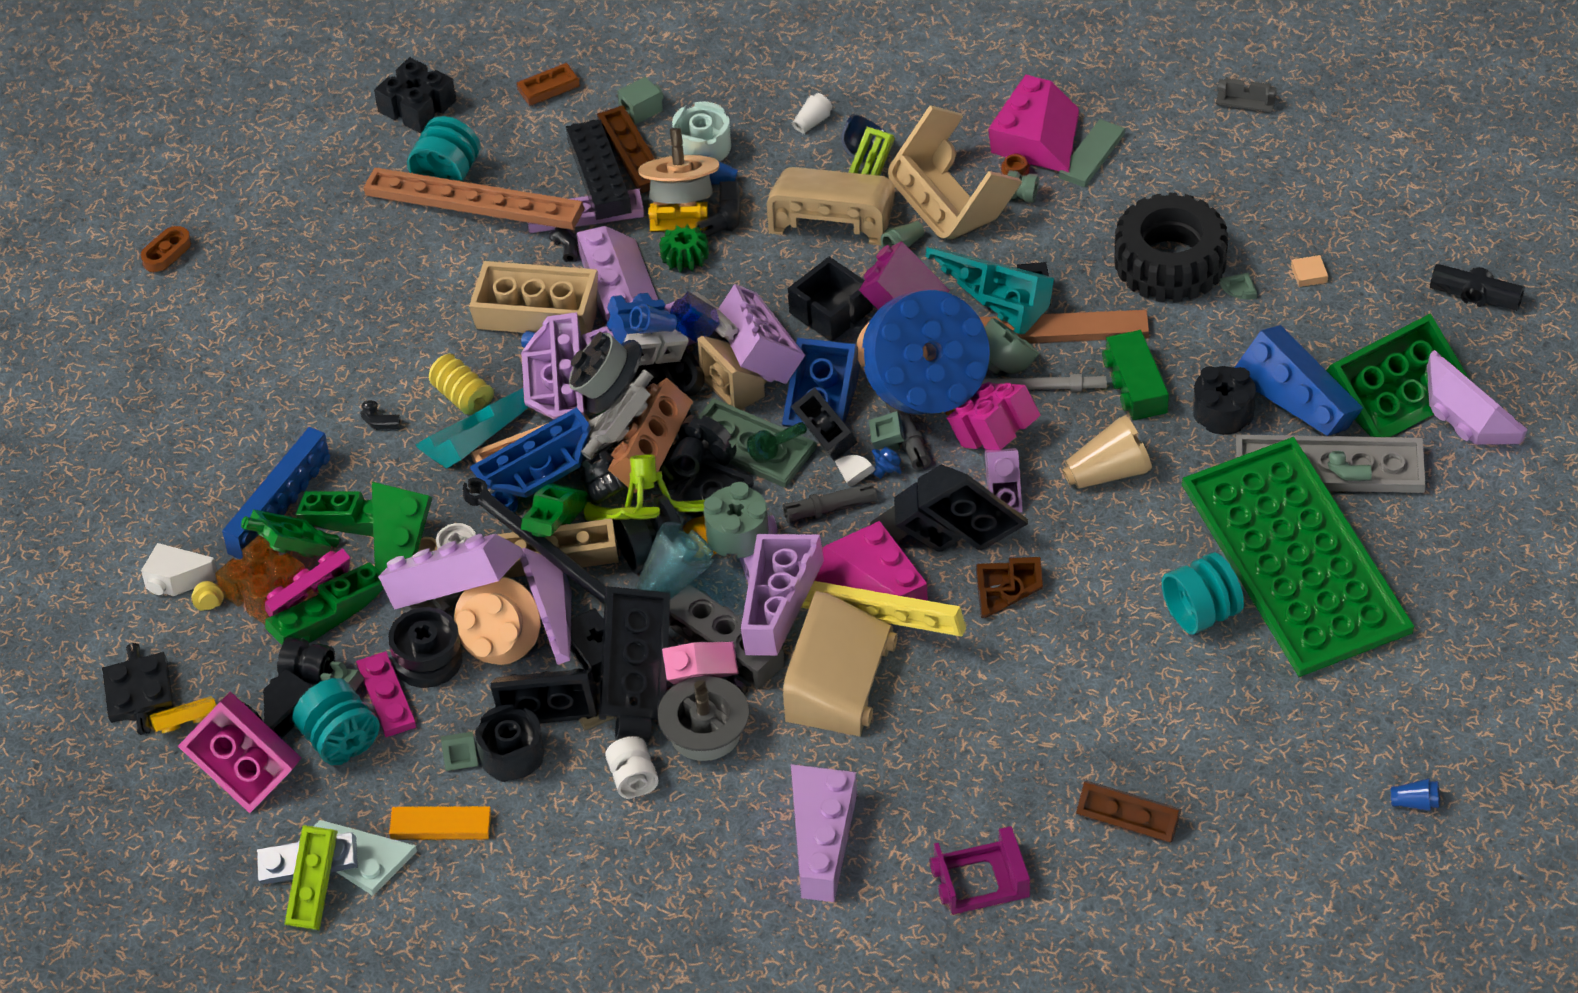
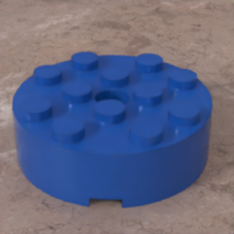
[862,290,990,415]

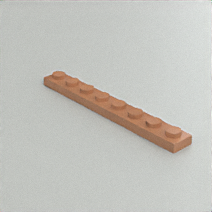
[363,167,584,230]

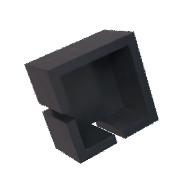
[788,256,873,341]

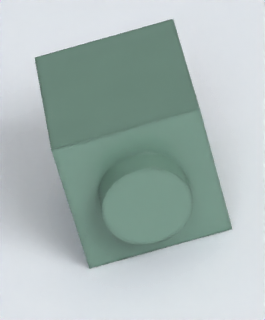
[617,76,664,125]

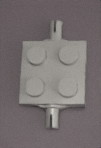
[581,370,654,459]

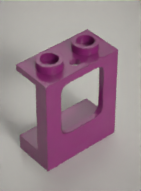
[929,826,1030,915]

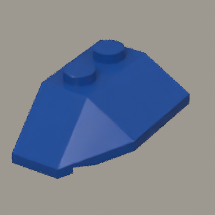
[470,407,591,497]

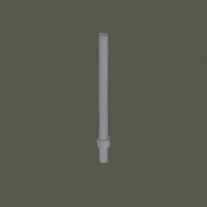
[982,374,1107,392]

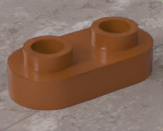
[140,226,191,272]

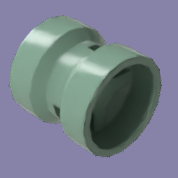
[1008,170,1039,203]

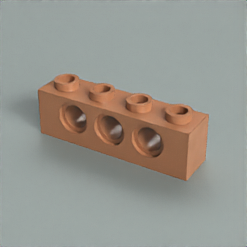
[608,378,693,493]

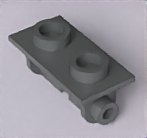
[1215,77,1277,113]

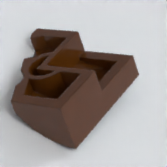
[976,557,1043,618]

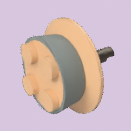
[638,128,720,207]

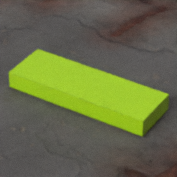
[284,825,338,930]

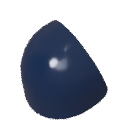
[841,114,887,162]

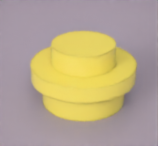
[192,581,224,611]

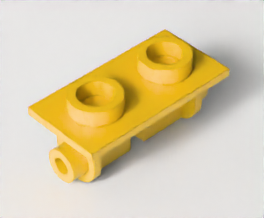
[648,202,708,232]

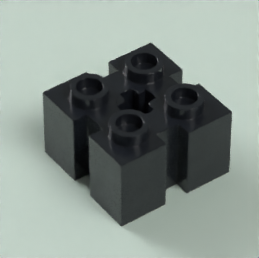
[374,57,457,134]

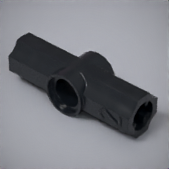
[1430,264,1525,311]

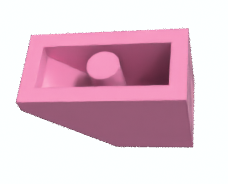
[662,642,739,685]

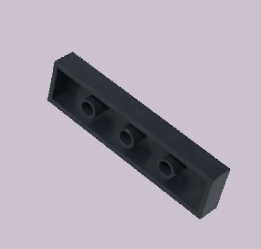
[566,119,632,220]

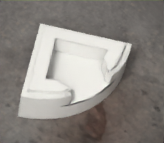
[835,455,876,486]

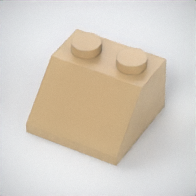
[697,336,766,410]

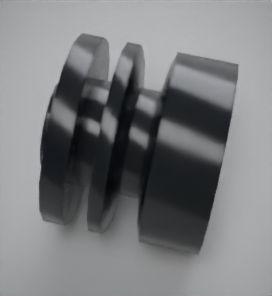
[612,494,687,574]

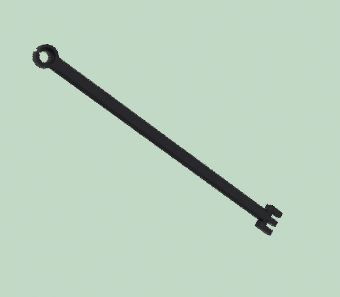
[463,478,748,695]

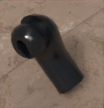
[549,227,579,262]
[360,400,401,430]

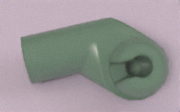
[1327,451,1372,481]

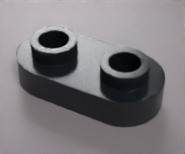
[664,348,705,396]

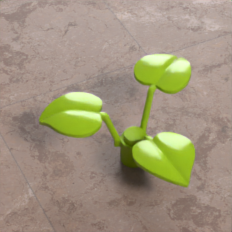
[584,454,705,521]

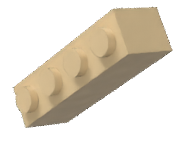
[497,519,619,578]

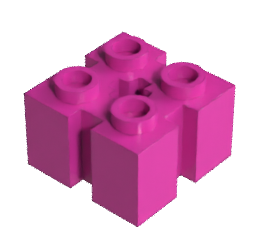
[947,382,1041,450]

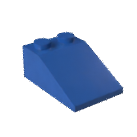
[782,338,860,429]

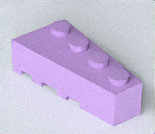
[718,284,805,384]
[741,534,824,656]
[791,764,857,902]

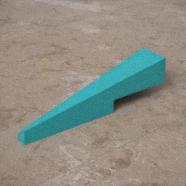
[925,247,1054,334]
[415,388,529,468]

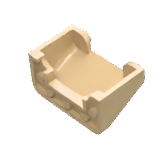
[767,167,895,245]
[783,591,898,736]

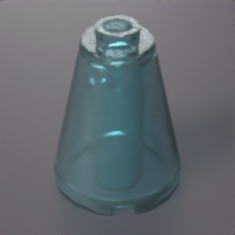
[635,521,714,600]

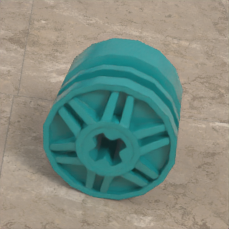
[406,116,481,182]
[1162,552,1244,635]
[292,678,380,765]

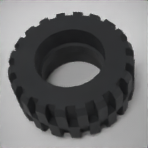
[1114,193,1228,303]

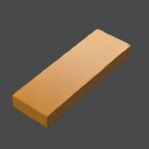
[389,806,491,840]

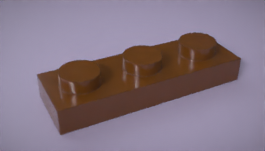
[1076,780,1182,843]

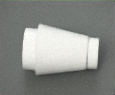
[792,93,833,134]

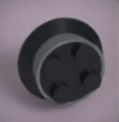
[569,332,642,414]

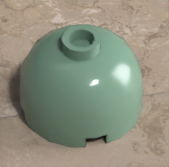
[984,318,1039,374]

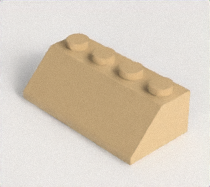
[469,261,598,337]

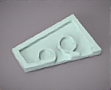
[298,820,417,896]

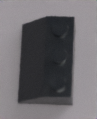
[917,464,1028,550]
[490,668,597,724]

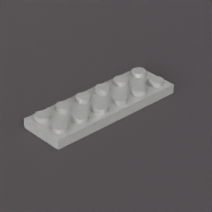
[1235,434,1425,493]

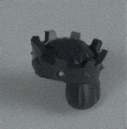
[576,444,628,504]

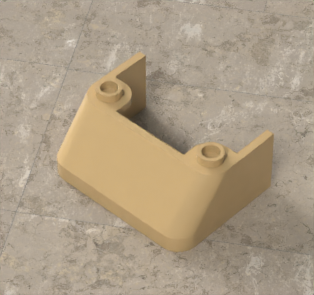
[888,105,1022,240]

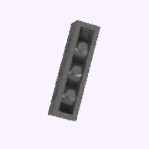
[669,584,785,689]

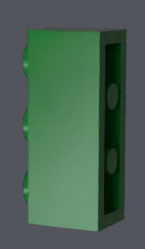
[1102,330,1169,421]

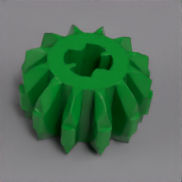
[659,224,709,273]

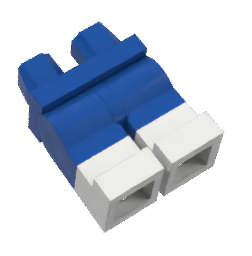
[607,293,689,366]

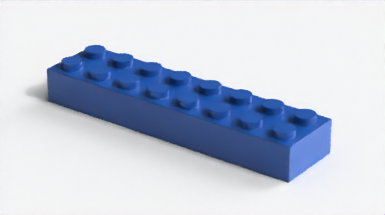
[222,427,330,561]

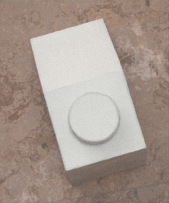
[141,543,218,596]

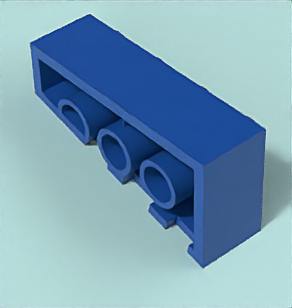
[1234,325,1363,436]

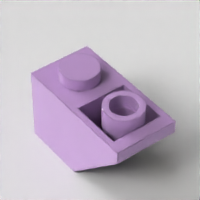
[984,448,1022,512]

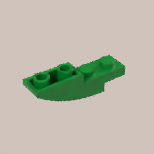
[521,484,590,537]
[296,491,374,537]
[265,562,384,645]

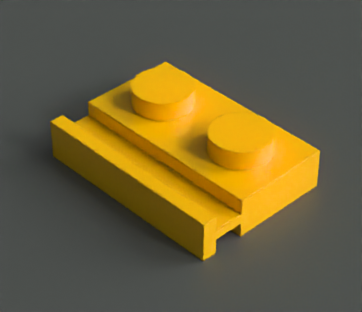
[149,696,216,733]

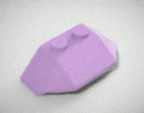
[521,312,587,419]
[1427,350,1527,445]

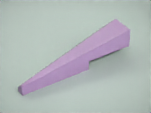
[520,547,572,665]

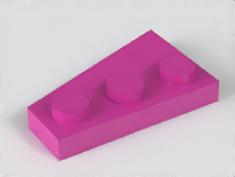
[265,548,350,617]

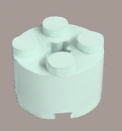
[672,102,731,162]

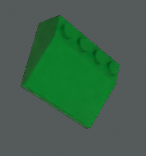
[1326,313,1470,437]

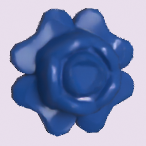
[872,447,902,479]

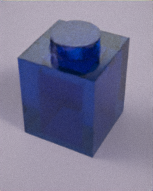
[670,291,720,343]

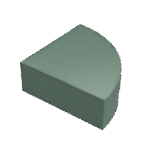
[1219,273,1257,300]

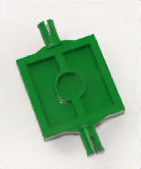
[241,509,339,558]

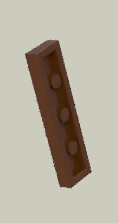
[597,105,655,194]

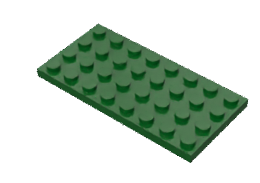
[1182,437,1414,677]

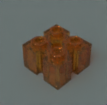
[215,535,305,625]

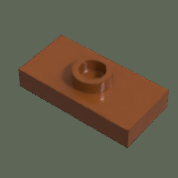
[516,63,580,106]

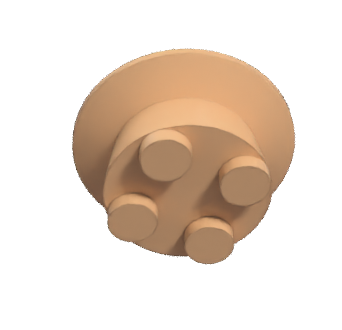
[454,577,541,665]

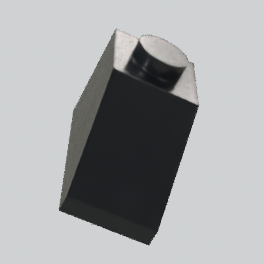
[263,669,312,739]

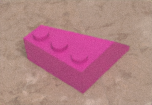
[988,74,1079,172]
[814,521,928,624]

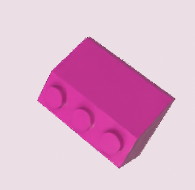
[178,691,301,813]

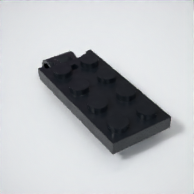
[599,586,671,743]

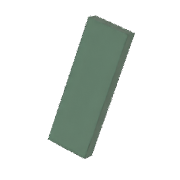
[1059,119,1125,188]

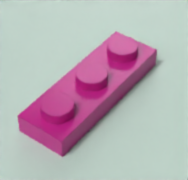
[356,651,416,737]

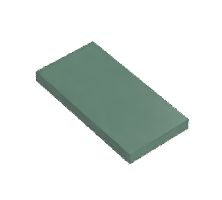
[697,398,817,488]

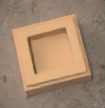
[1291,255,1328,287]

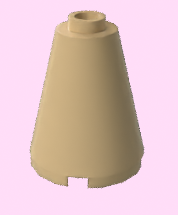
[1062,415,1152,489]

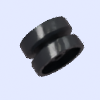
[388,607,462,688]

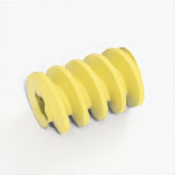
[429,353,494,415]

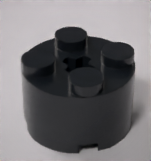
[1193,366,1256,435]
[475,705,544,782]

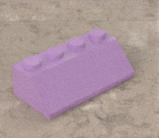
[577,226,658,326]
[378,534,524,610]

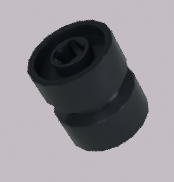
[277,636,335,685]

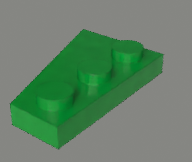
[372,482,433,573]

